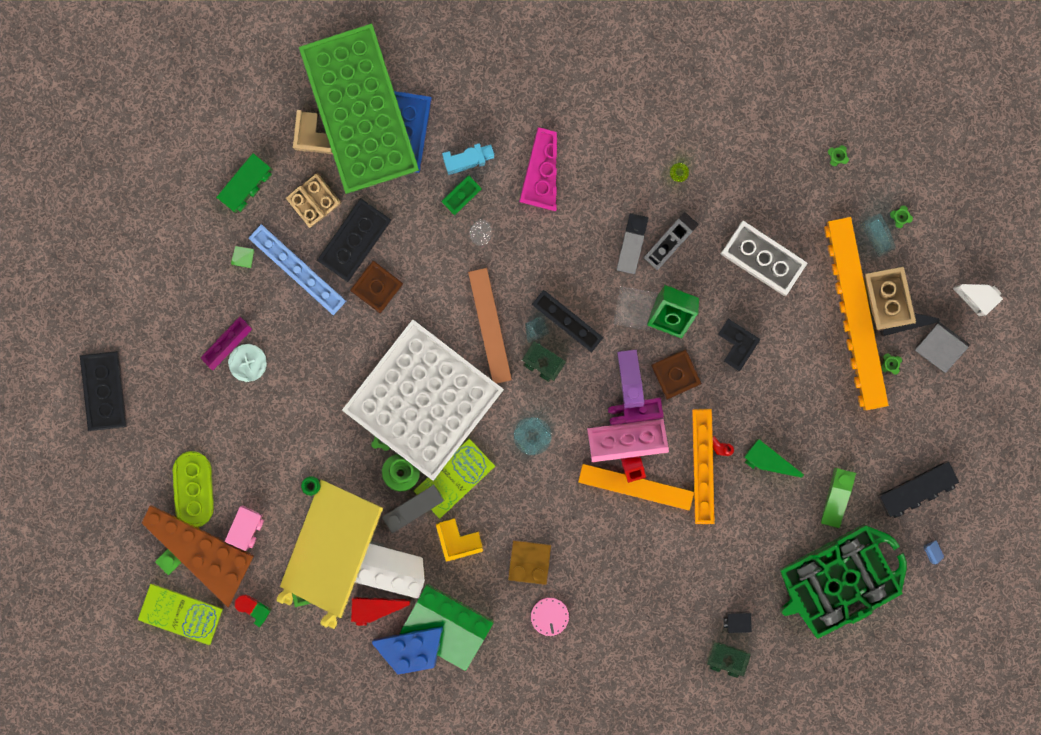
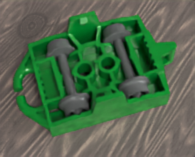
[779,524,907,639]

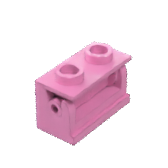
[225,506,264,551]

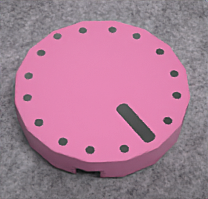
[531,597,569,636]

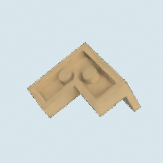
[293,110,333,154]

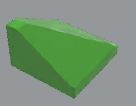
[231,246,255,268]

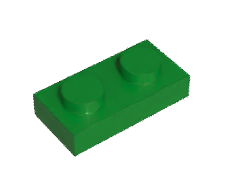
[441,175,482,216]

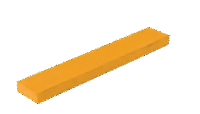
[692,409,715,524]
[578,464,694,511]

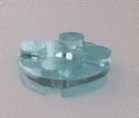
[514,417,552,455]

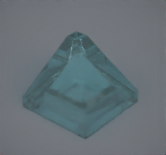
[525,316,549,343]

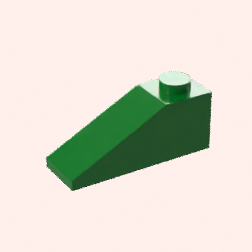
[743,439,804,478]

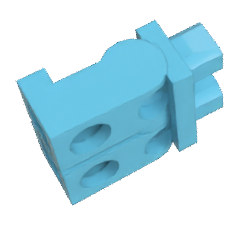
[442,143,494,175]

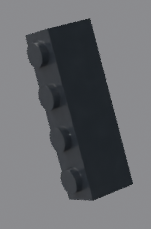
[531,289,604,353]
[878,461,959,518]

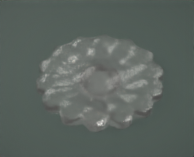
[469,220,493,246]

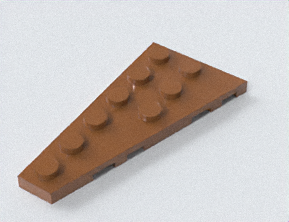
[142,505,254,608]

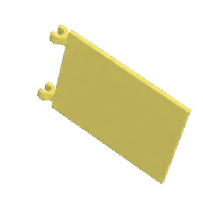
[277,479,383,629]

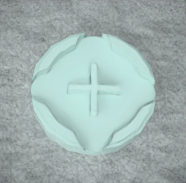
[228,344,267,382]

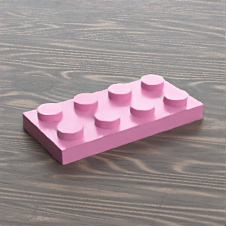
[587,419,669,462]

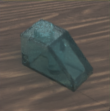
[860,213,896,257]

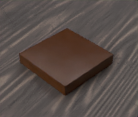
[350,261,403,314]
[651,349,702,400]

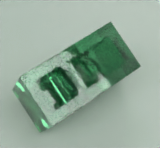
[522,341,566,382]
[706,641,751,678]

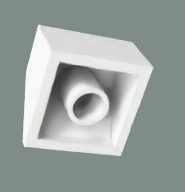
[953,284,1003,316]

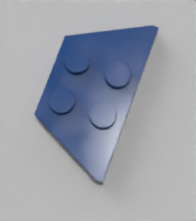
[372,626,443,675]

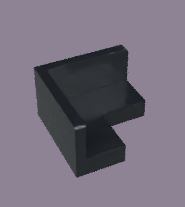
[717,318,761,372]

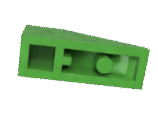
[821,468,856,528]

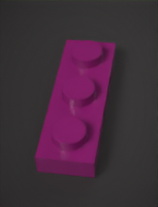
[200,316,252,371]

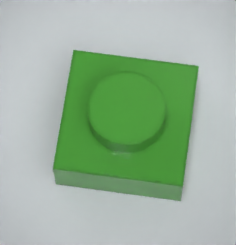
[155,549,182,575]

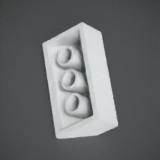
[355,544,425,599]

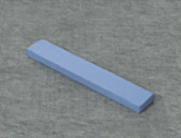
[249,224,346,315]

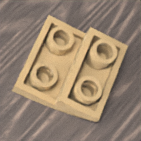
[286,173,342,228]

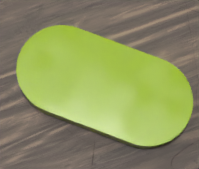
[173,451,214,527]

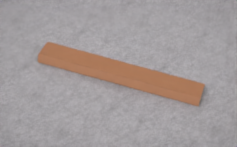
[468,268,512,383]

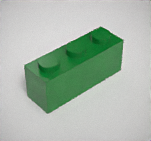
[216,153,273,213]

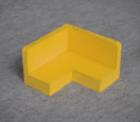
[436,518,484,562]

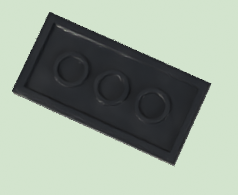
[316,198,392,282]
[80,351,127,431]

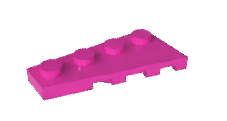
[519,127,557,212]

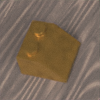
[508,540,551,585]

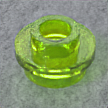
[670,163,689,182]

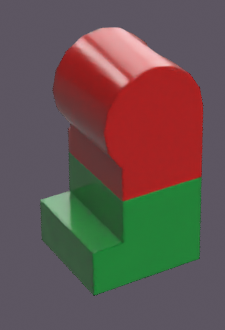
[235,594,272,627]

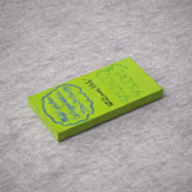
[414,438,495,519]
[138,583,223,645]

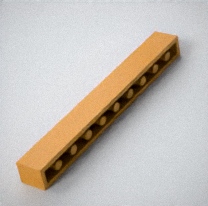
[824,217,889,410]

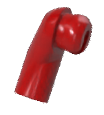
[713,436,734,456]

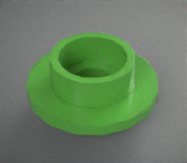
[382,454,420,492]

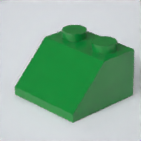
[647,285,699,339]

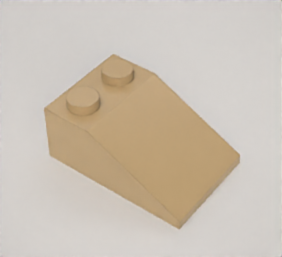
[864,267,916,330]

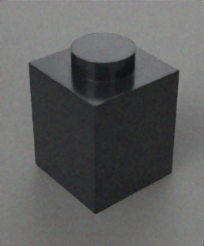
[723,611,752,633]

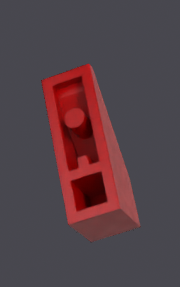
[351,597,411,626]

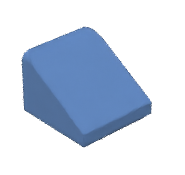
[923,541,944,564]

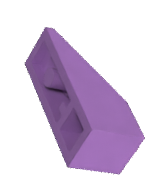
[617,350,644,409]

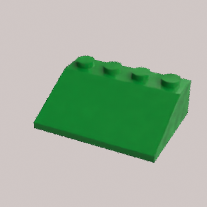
[399,584,494,671]

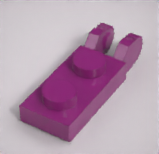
[608,398,664,425]

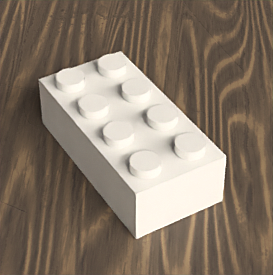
[720,221,807,296]

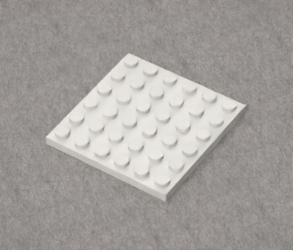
[342,320,504,481]

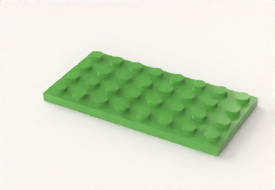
[299,24,419,194]

